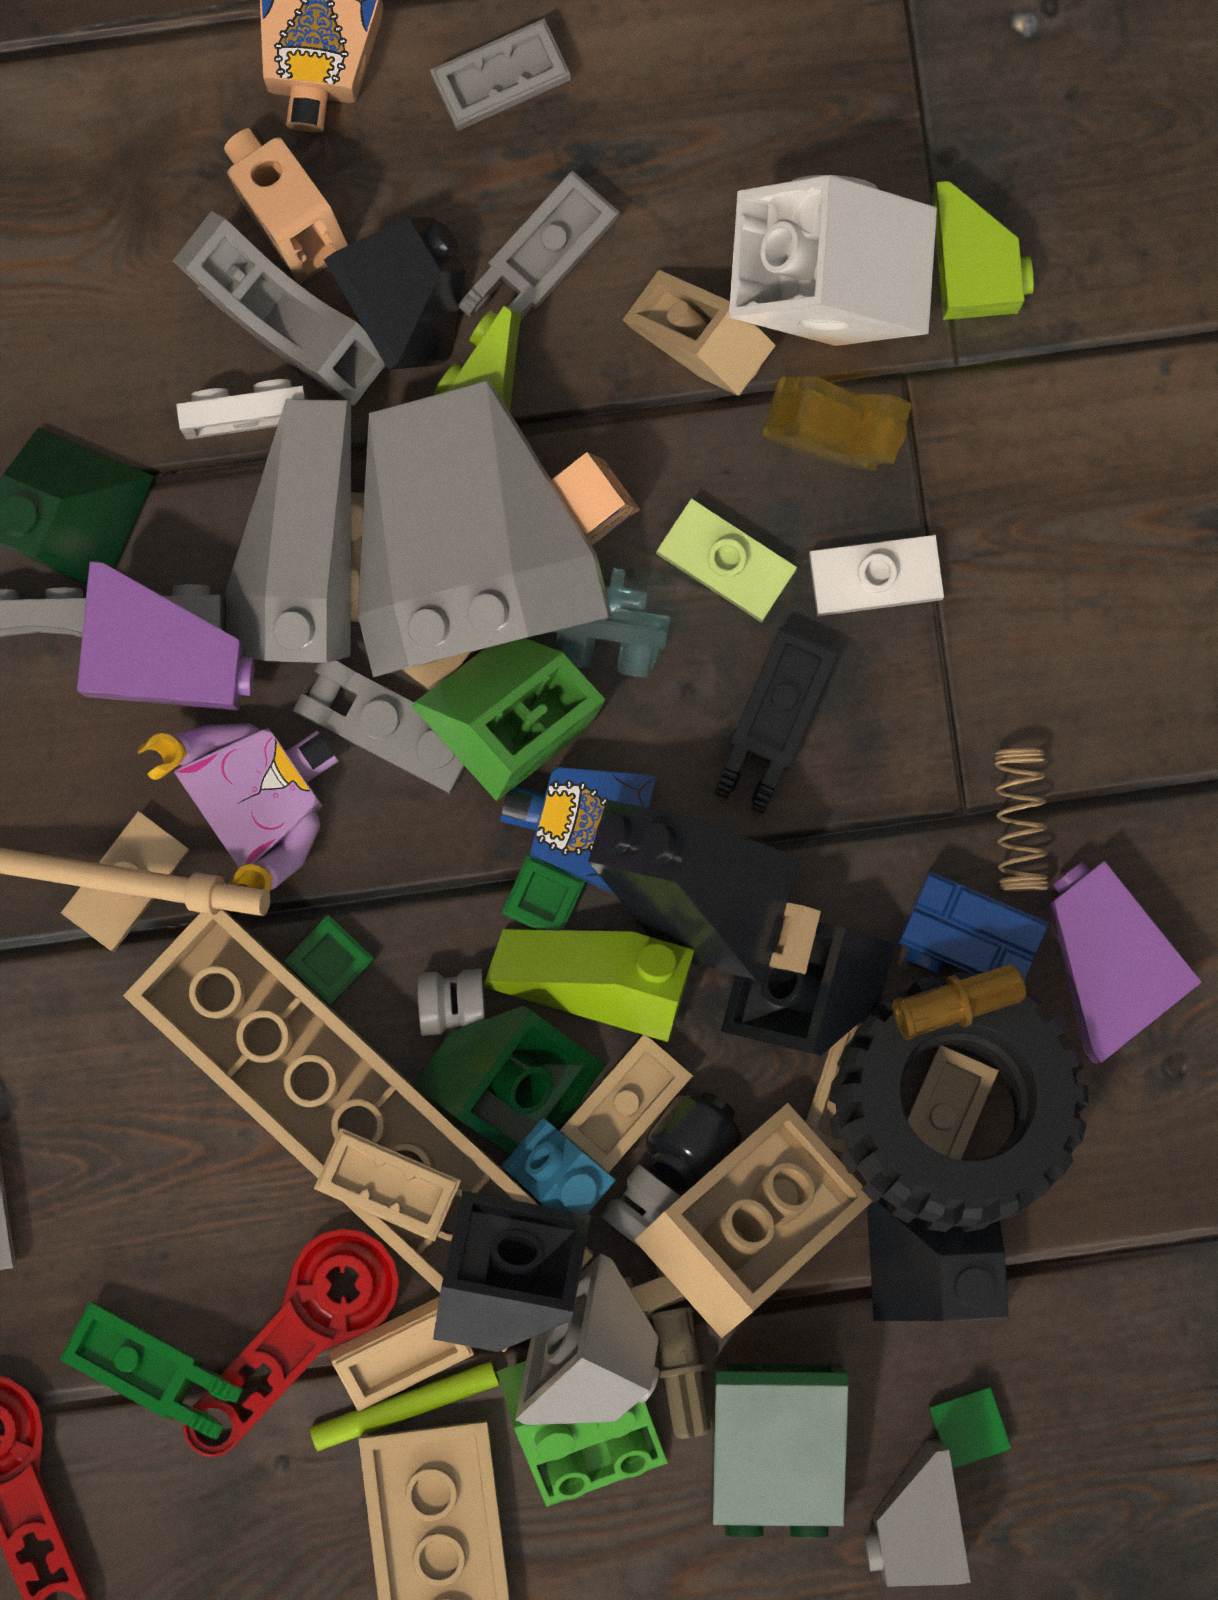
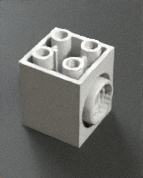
[729,175,937,346]

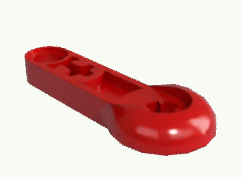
[183,1229,399,1457]
[0,1376,91,1600]

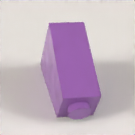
[77,562,255,711]
[1047,861,1202,1063]

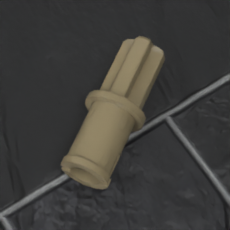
[652,1307,711,1439]

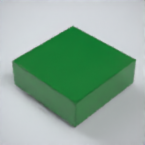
[501,855,586,930]
[284,915,375,1006]
[928,1386,1011,1469]

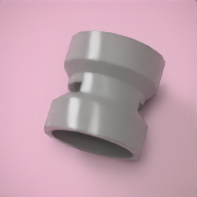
[417,969,486,1036]
[599,1164,681,1248]

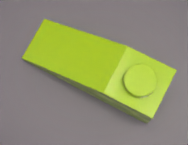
[484,929,694,1042]

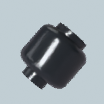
[646,1092,742,1191]

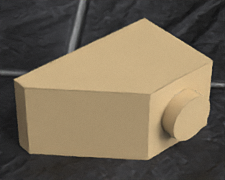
[622,270,776,396]

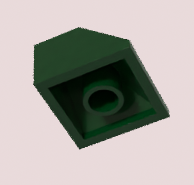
[0,427,155,586]
[413,1005,606,1155]

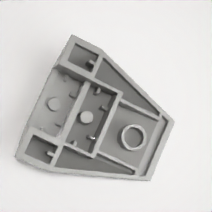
[358,381,612,677]

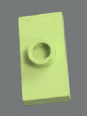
[656,498,797,623]

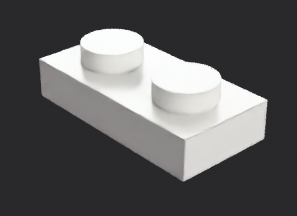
[176,379,308,440]

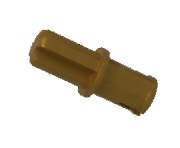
[892,965,1026,1040]

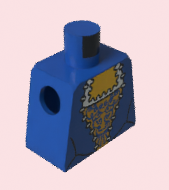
[500,767,656,897]

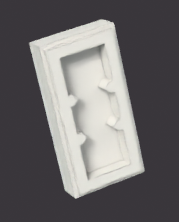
[809,535,944,616]

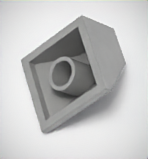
[515,1254,659,1425]
[864,1438,971,1587]

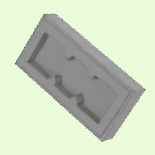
[430,19,571,131]

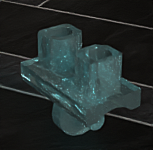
[554,568,670,678]

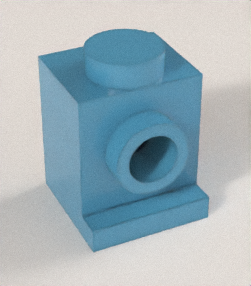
[501,1117,616,1214]

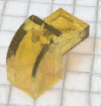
[761,376,912,471]

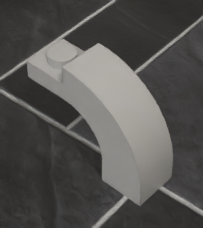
[172,211,385,406]

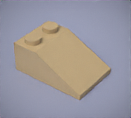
[634,1103,872,1338]

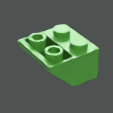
[412,638,605,801]
[497,1361,667,1507]

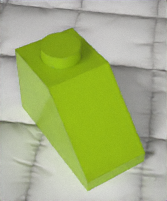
[931,181,1034,320]

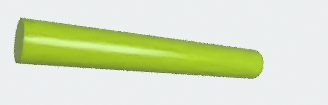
[309,1361,500,1451]

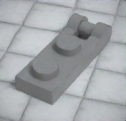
[292,661,465,794]

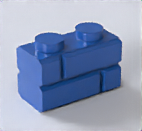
[896,871,1048,980]

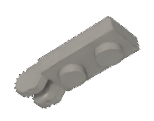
[459,171,620,322]

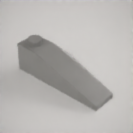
[226,399,351,663]

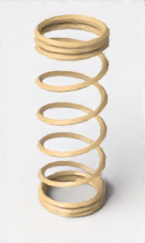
[994,748,1049,892]

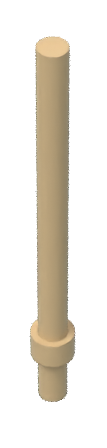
[0,848,270,916]

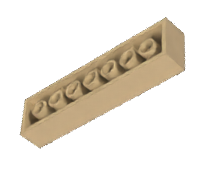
[123,909,593,1352]

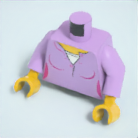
[137,723,338,891]

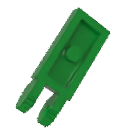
[60,1301,243,1439]

